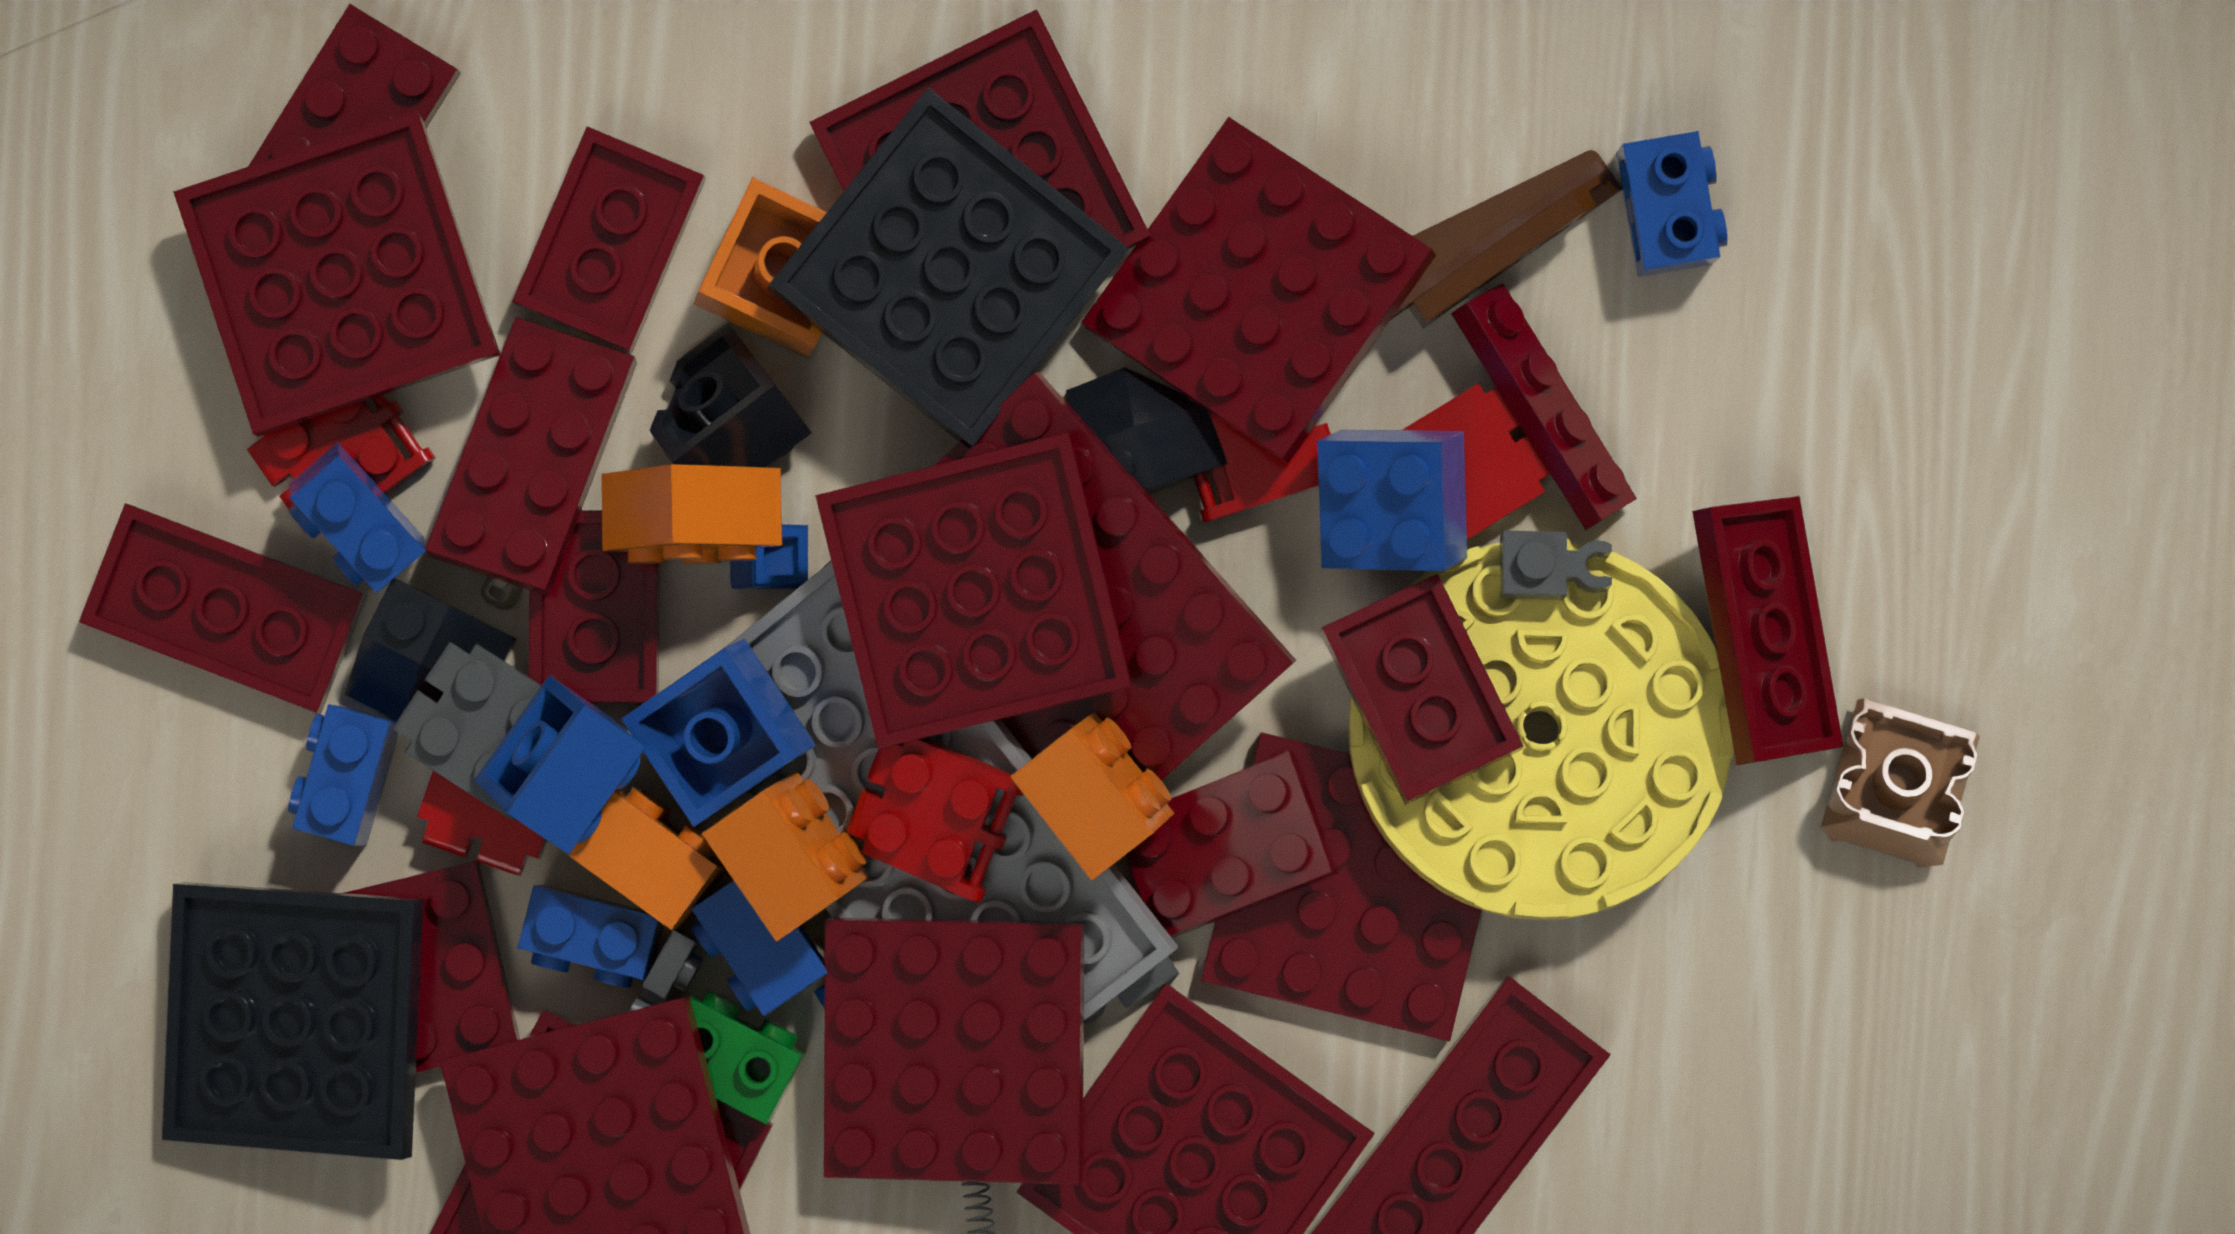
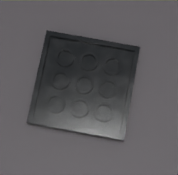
[767,87,1129,448]
[162,882,424,1160]

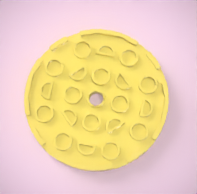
[1348,539,1734,920]

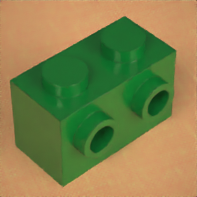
[690,990,806,1125]

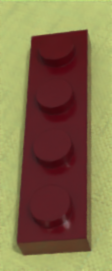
[1451,283,1637,531]

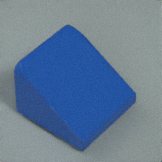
[730,524,808,589]

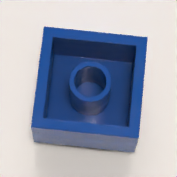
[1317,430,1467,571]
[621,638,817,827]
[474,675,646,854]

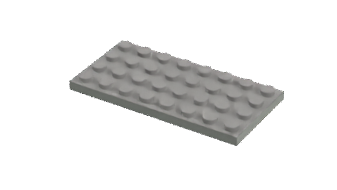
[724,562,1178,1020]

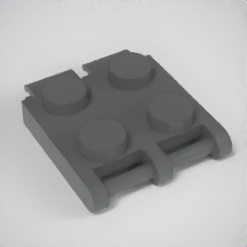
[393,642,542,821]

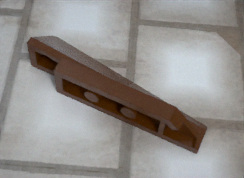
[1390,150,1623,329]

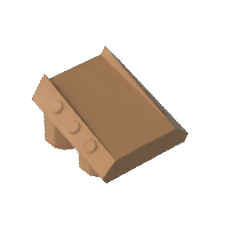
[1821,698,1980,867]

